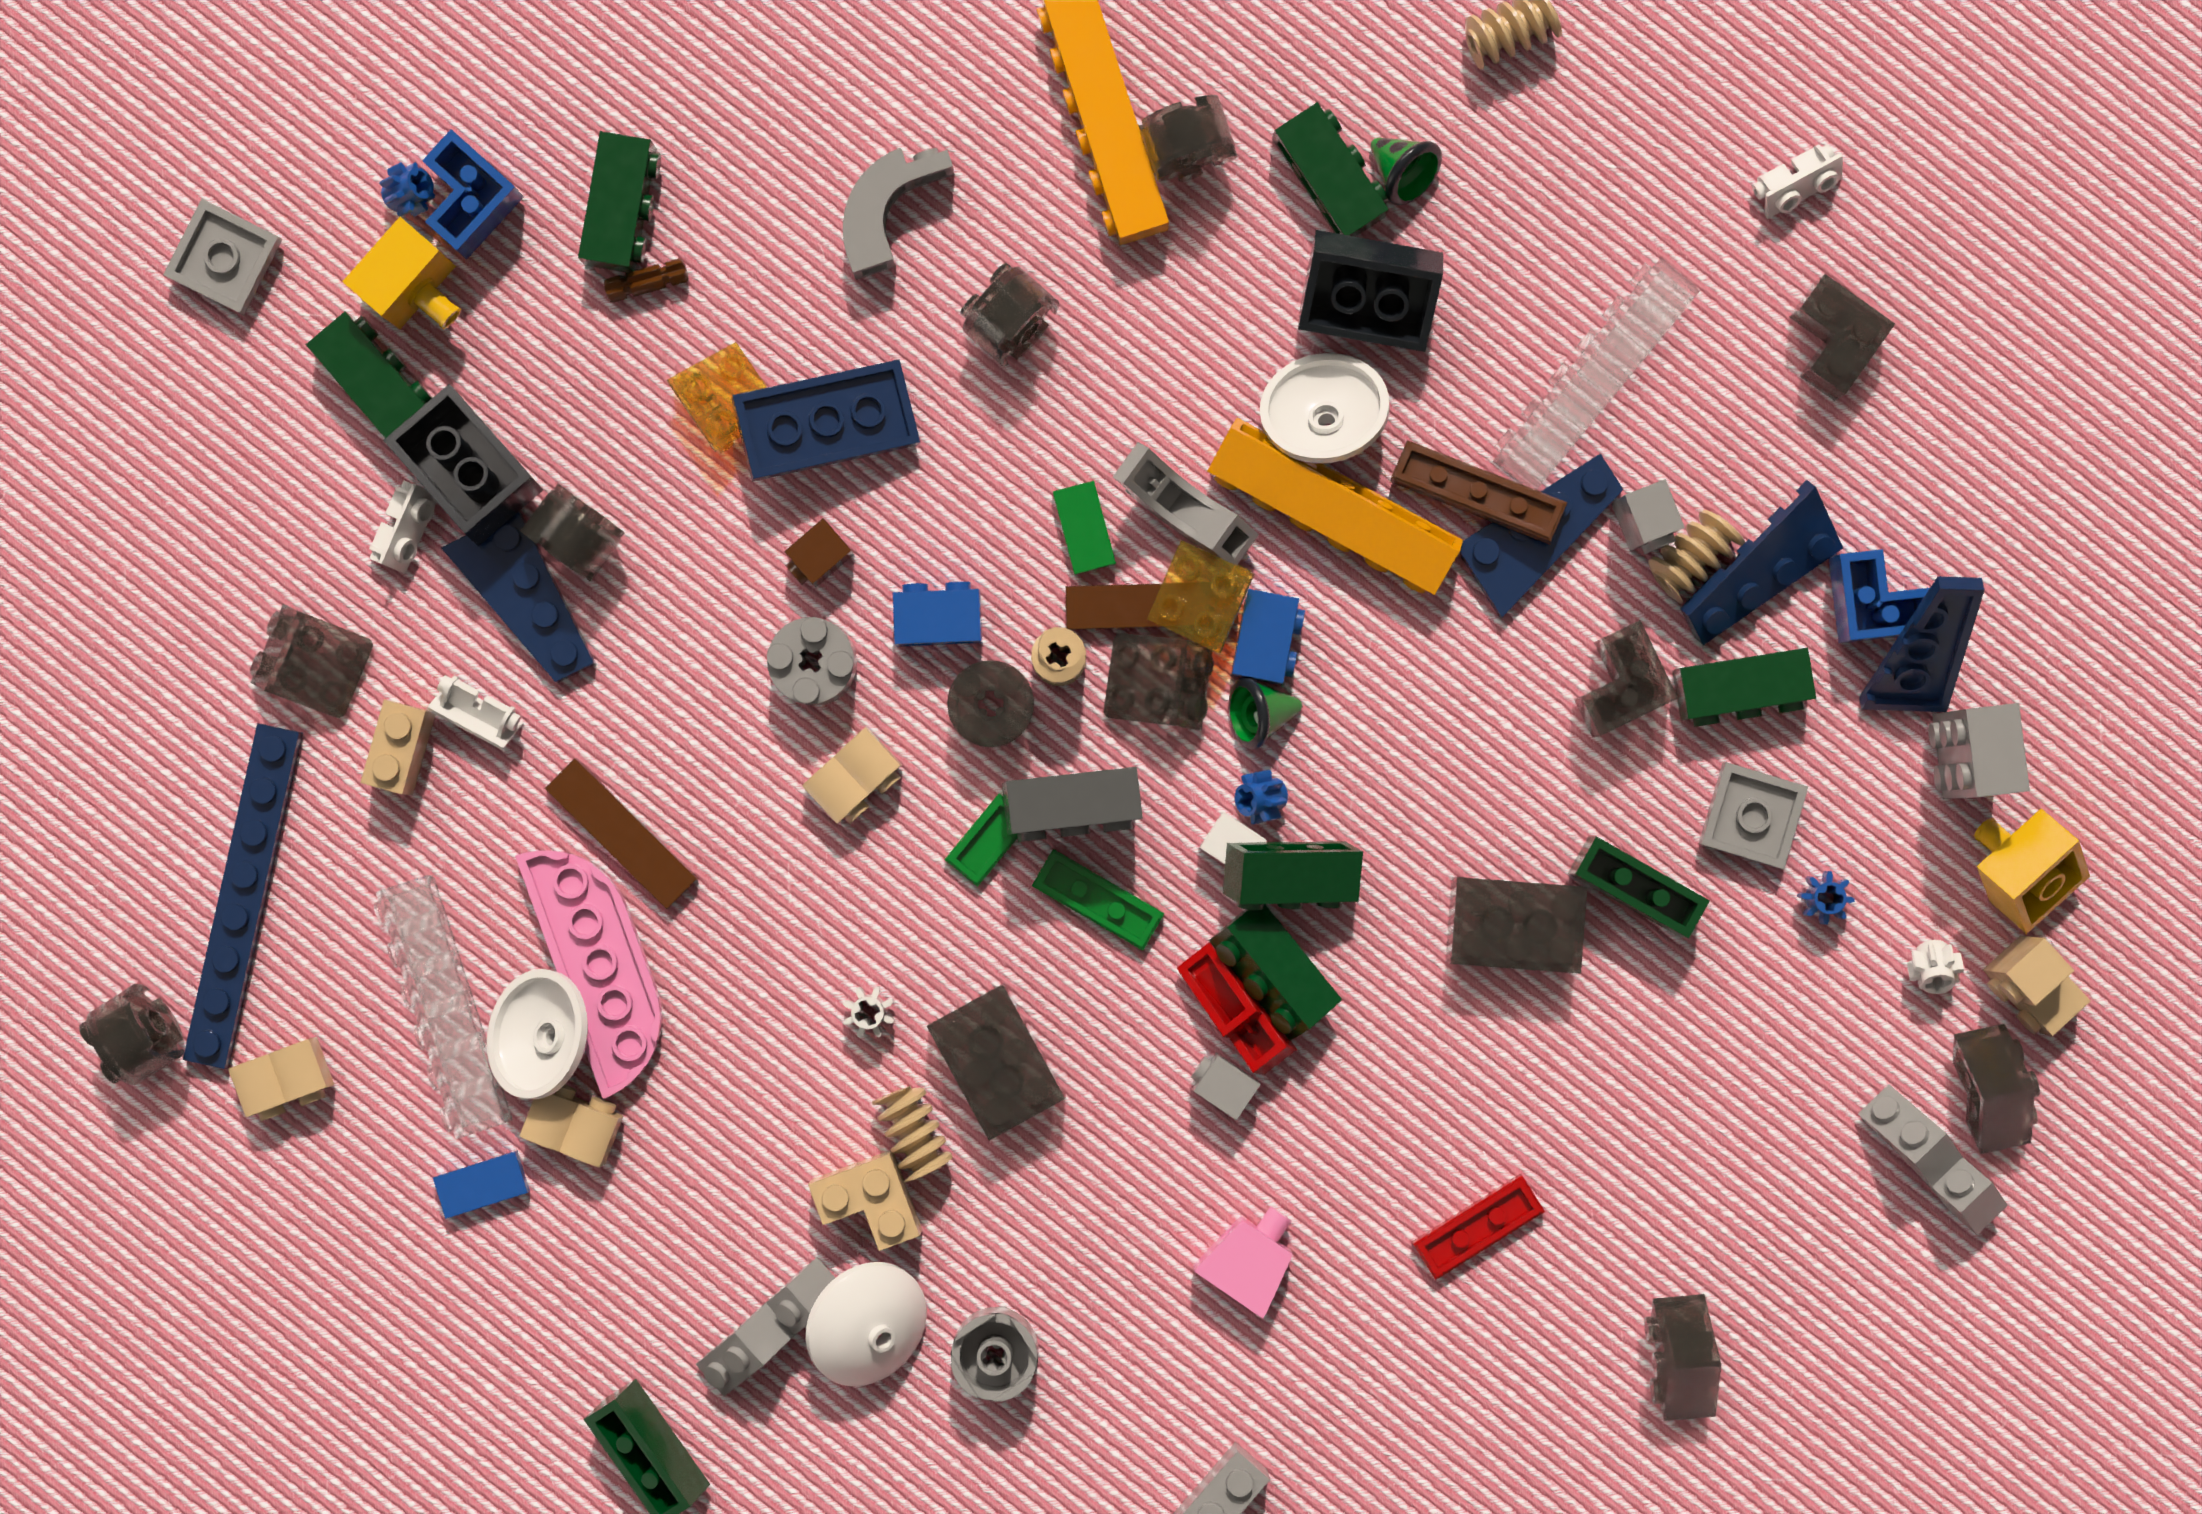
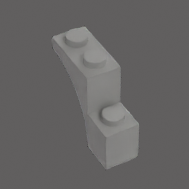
[1858,1084,2008,1235]
[696,1257,835,1396]

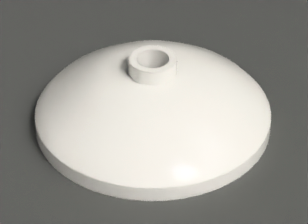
[1260,353,1390,463]
[487,969,588,1099]
[806,1262,927,1386]

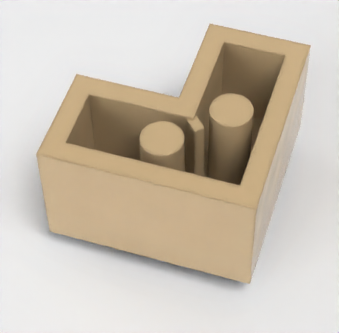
[1983,935,2091,1036]
[808,1150,922,1251]

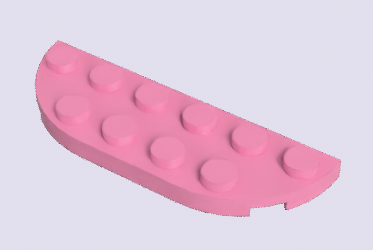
[515,850,662,1099]

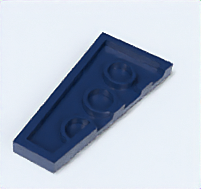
[1459,453,1624,618]
[1680,480,1843,646]
[441,511,596,683]
[1859,576,1985,712]

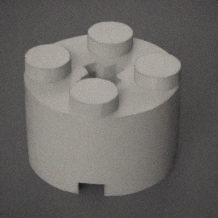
[767,617,857,706]
[951,1307,1039,1401]

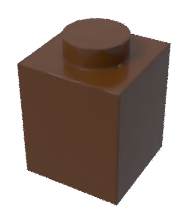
[784,518,854,587]

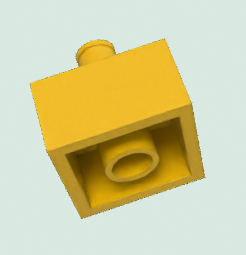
[342,217,461,330]
[1974,808,2090,934]

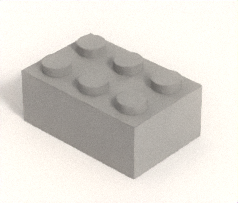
[1928,703,2030,799]

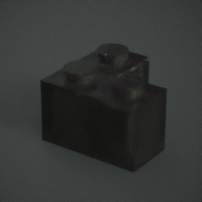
[1789,274,1895,401]
[1574,620,1678,738]
[1953,1023,2040,1154]
[1644,1294,1722,1421]

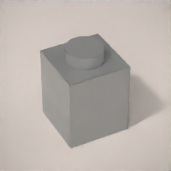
[1190,1053,1261,1121]

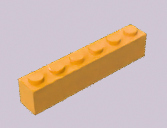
[1036,0,1169,246]
[1207,417,1463,595]

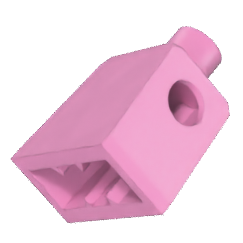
[1193,1206,1293,1318]

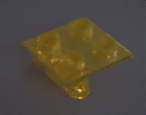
[667,342,767,453]
[1147,540,1255,653]

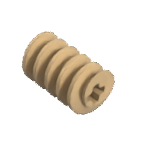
[1465,0,1562,70]
[1648,510,1745,604]
[1031,627,1086,686]
[871,1086,952,1182]

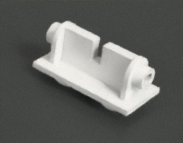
[1752,144,1843,219]
[369,480,437,574]
[427,675,523,750]

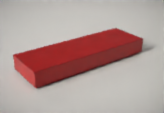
[1412,1174,1545,1280]

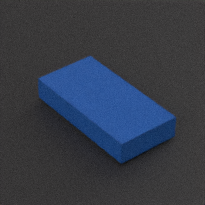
[433,1150,530,1219]

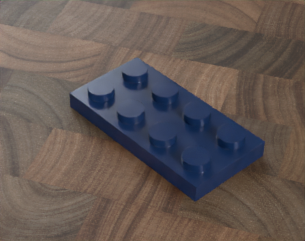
[731,359,920,482]

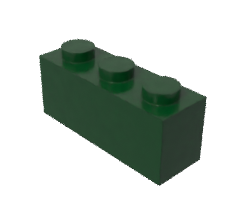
[1272,102,1389,237]
[578,131,661,273]
[305,311,433,438]
[1672,647,1817,727]
[1568,836,1710,939]
[1223,841,1363,910]
[1209,904,1342,1041]
[583,1379,710,1514]

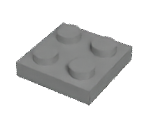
[163,199,283,315]
[1699,762,1808,869]

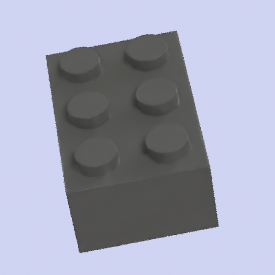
[1002,767,1143,842]

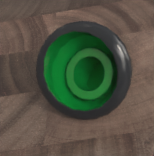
[1370,137,1442,205]
[1228,677,1302,750]

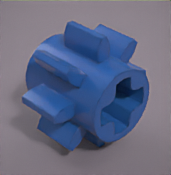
[379,162,435,217]
[1234,770,1288,825]
[1797,871,1855,925]

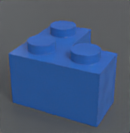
[422,129,524,260]
[1829,549,1930,643]

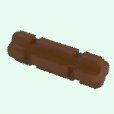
[604,258,688,302]

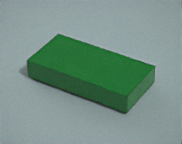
[1053,481,1116,575]
[944,794,1018,887]

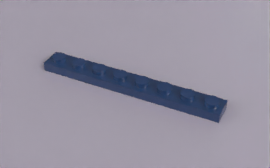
[183,723,303,1069]

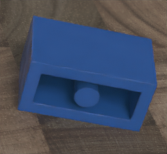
[893,582,983,647]
[1230,589,1305,685]

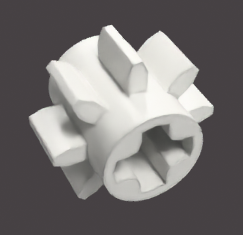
[1907,940,1964,994]
[843,986,895,1038]

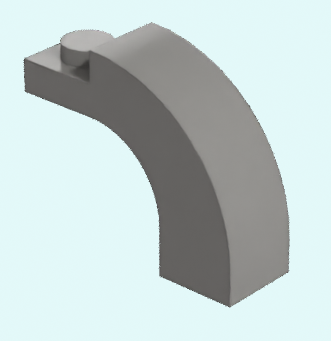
[843,148,955,280]
[1113,442,1259,569]

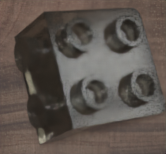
[250,604,373,718]
[1104,633,1214,731]

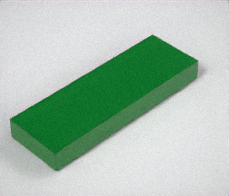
[1032,849,1165,950]

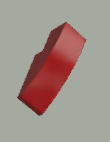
[1177,942,1297,1075]

